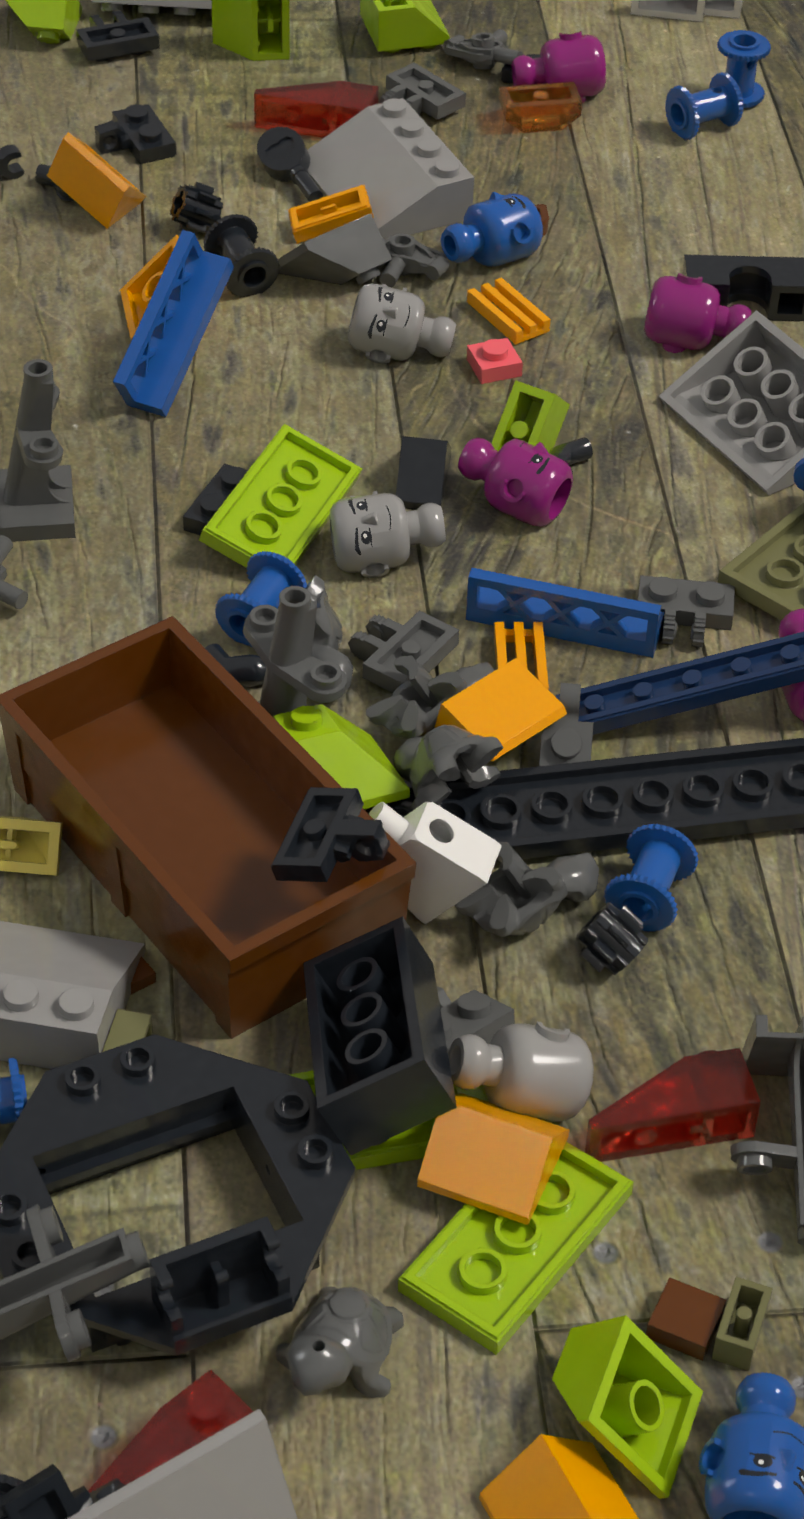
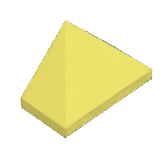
[0,816,63,876]

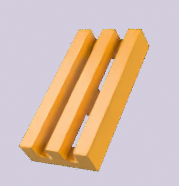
[288,184,374,244]
[467,277,551,345]
[494,622,549,690]

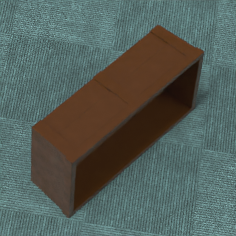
[0,616,417,1039]

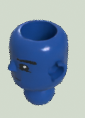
[441,192,543,267]
[699,1373,804,1519]

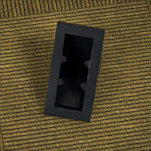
[396,436,451,510]

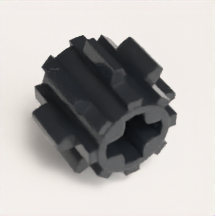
[170,181,223,236]
[576,902,648,975]

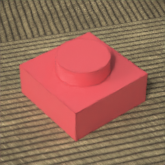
[467,338,523,384]

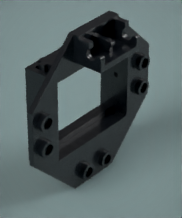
[0,1034,355,1356]

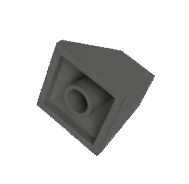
[278,213,392,285]

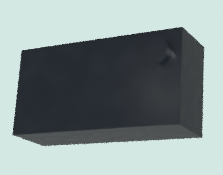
[303,916,457,1155]

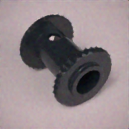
[203,214,280,297]

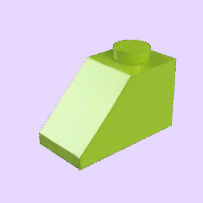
[491,380,570,452]

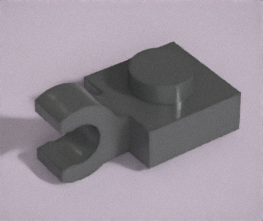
[539,683,594,766]

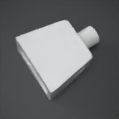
[369,802,502,924]

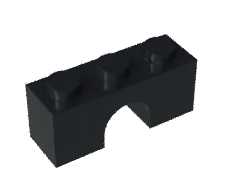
[682,255,804,321]

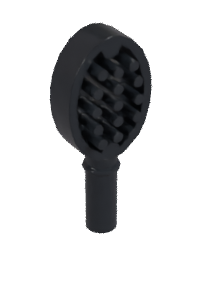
[257,127,323,202]

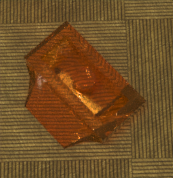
[499,82,582,133]

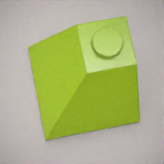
[5,0,83,44]
[273,704,410,809]
[552,1315,703,1499]

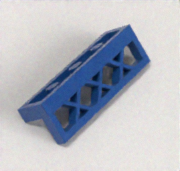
[113,230,234,417]
[466,568,665,658]

